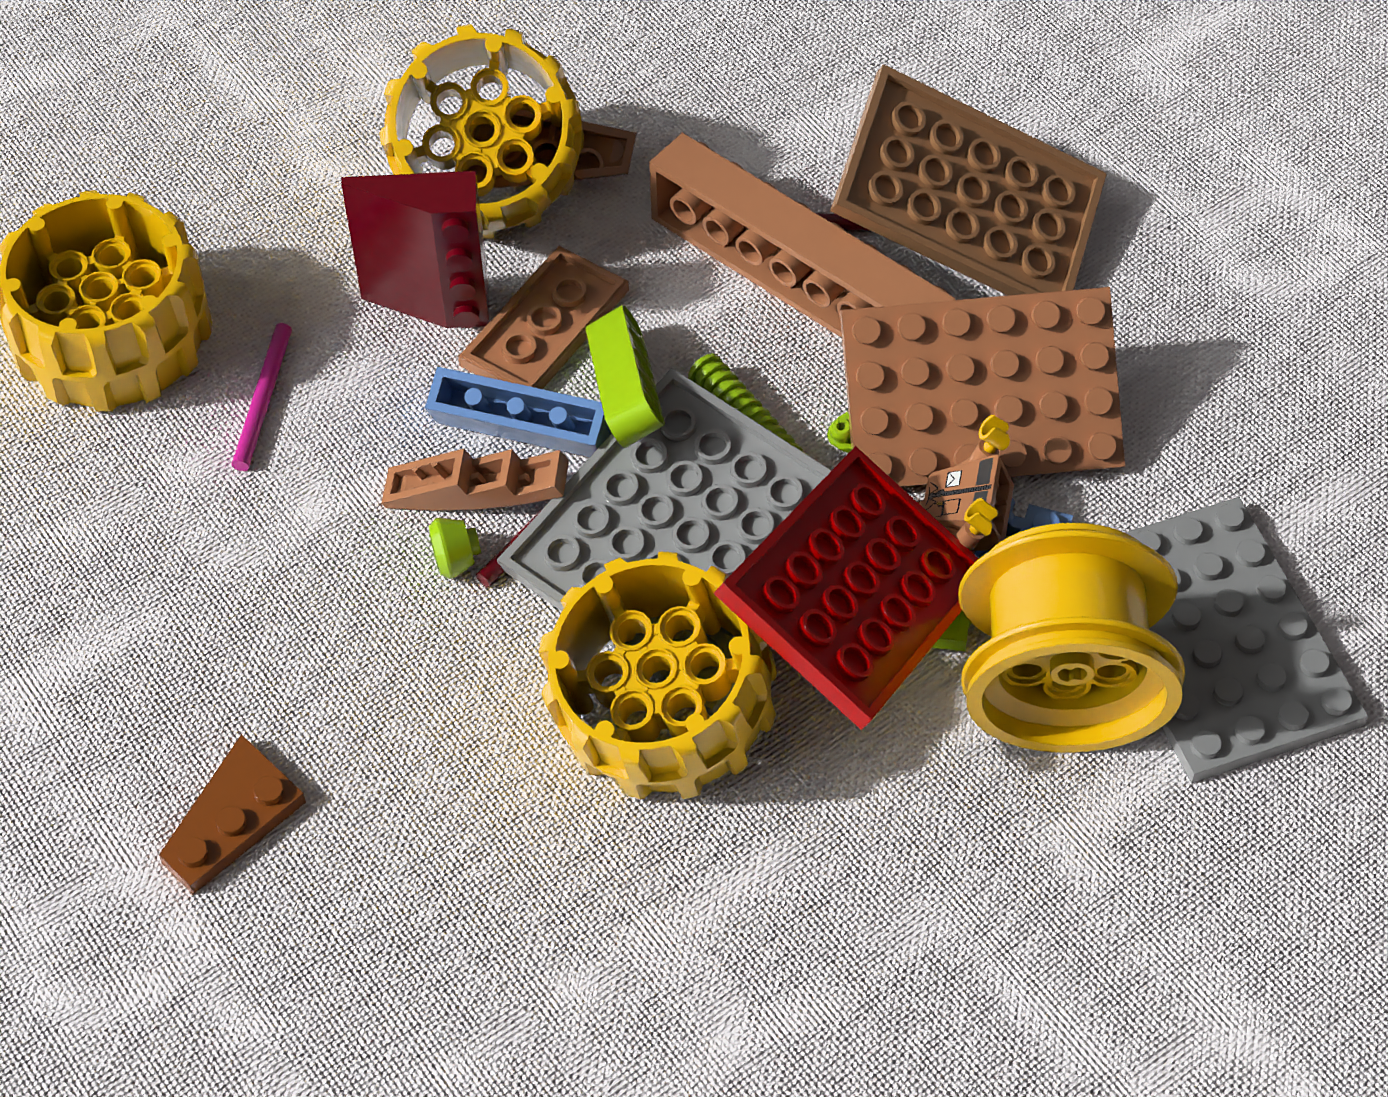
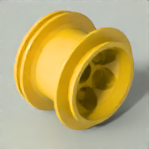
[958,523,1185,753]

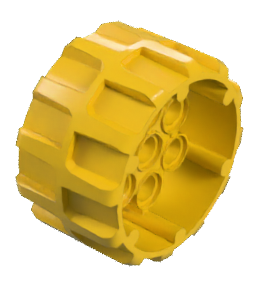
[379,24,584,239]
[0,190,213,412]
[538,551,777,800]

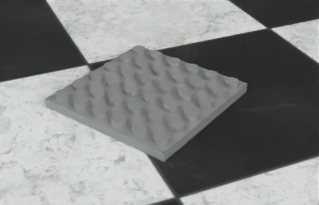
[497,368,831,716]

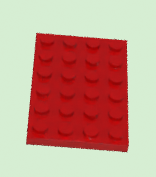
[713,446,979,730]

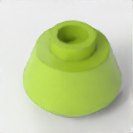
[428,518,482,579]

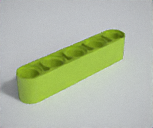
[586,304,665,448]

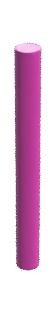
[231,323,292,471]

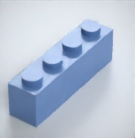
[425,366,612,457]

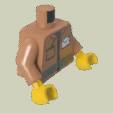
[917,415,1014,551]

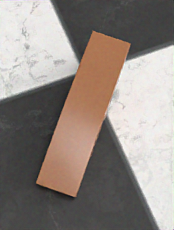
[381,449,569,511]

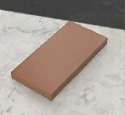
[458,246,629,389]

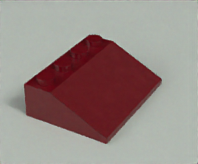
[341,171,489,328]

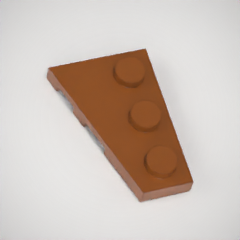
[159,734,306,895]

